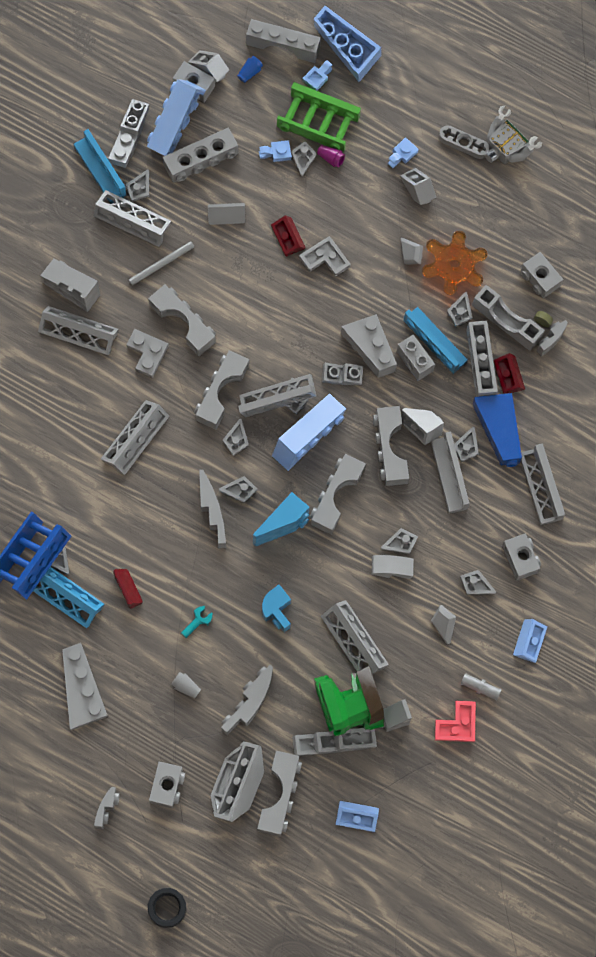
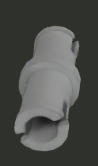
[460,673,502,701]

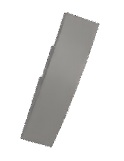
[199,470,226,548]
[292,728,377,756]

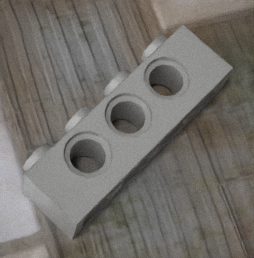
[163,127,238,183]
[466,321,498,397]

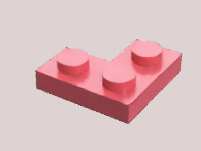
[435,701,476,742]

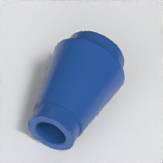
[237,56,263,83]

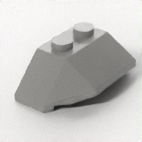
[210,741,264,822]

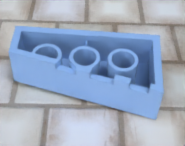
[314,6,382,82]
[147,79,206,156]
[272,394,346,471]

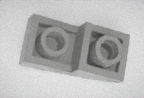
[537,320,568,357]
[322,362,363,385]
[372,555,414,579]
[94,787,120,829]

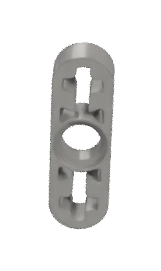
[439,126,489,159]

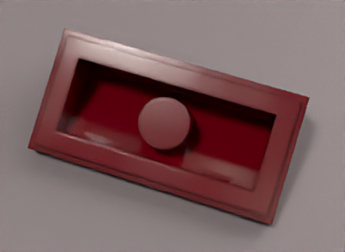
[271,215,306,257]
[493,353,525,394]
[113,569,143,609]

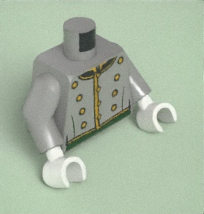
[485,106,542,164]

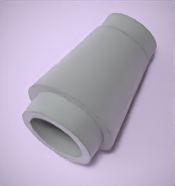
[171,672,201,699]

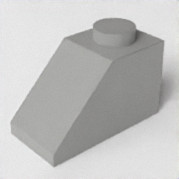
[188,50,229,82]
[400,168,436,205]
[401,408,444,445]
[382,699,412,732]

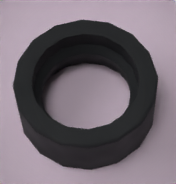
[148,888,186,928]

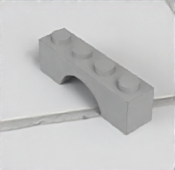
[246,19,321,63]
[148,284,216,357]
[472,285,545,351]
[194,350,249,430]
[373,406,409,486]
[309,454,366,535]
[257,751,302,837]

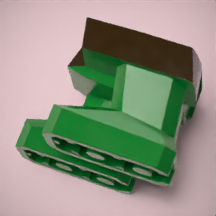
[314,666,384,736]

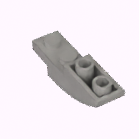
[108,99,149,168]
[221,665,273,735]

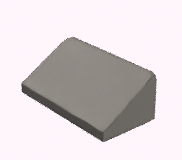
[208,203,245,225]

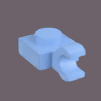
[302,60,332,91]
[388,137,419,168]
[259,140,292,162]

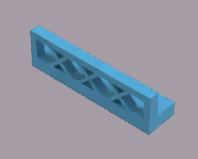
[74,129,127,204]
[403,307,468,374]
[33,566,104,628]

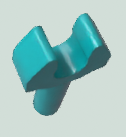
[181,606,213,638]

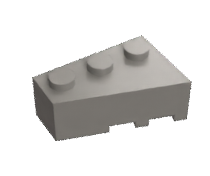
[40,258,100,312]

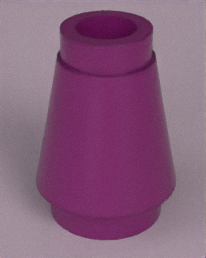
[317,145,345,167]

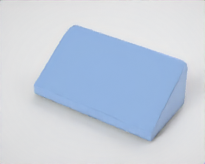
[513,619,547,663]
[335,801,379,832]

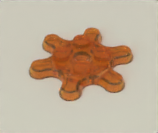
[422,231,488,295]

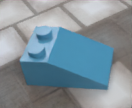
[253,492,309,546]

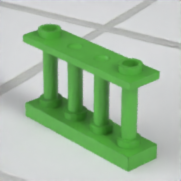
[277,82,361,153]

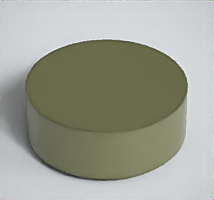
[534,311,553,328]

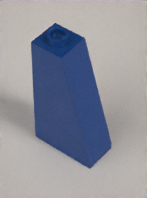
[473,393,522,467]

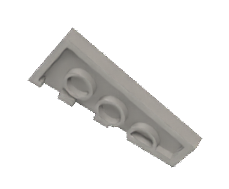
[62,643,108,731]

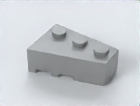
[341,314,397,378]

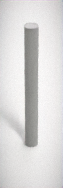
[128,241,194,286]

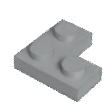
[299,236,351,277]
[126,329,169,378]

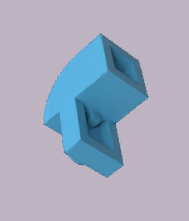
[262,584,291,632]

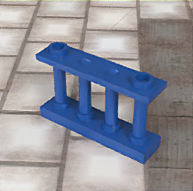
[0,512,72,600]

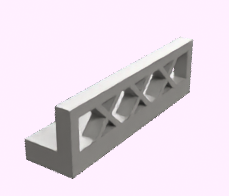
[94,190,171,247]
[38,306,119,355]
[238,374,316,418]
[101,400,169,475]
[430,432,470,513]
[521,443,565,525]
[321,600,389,675]

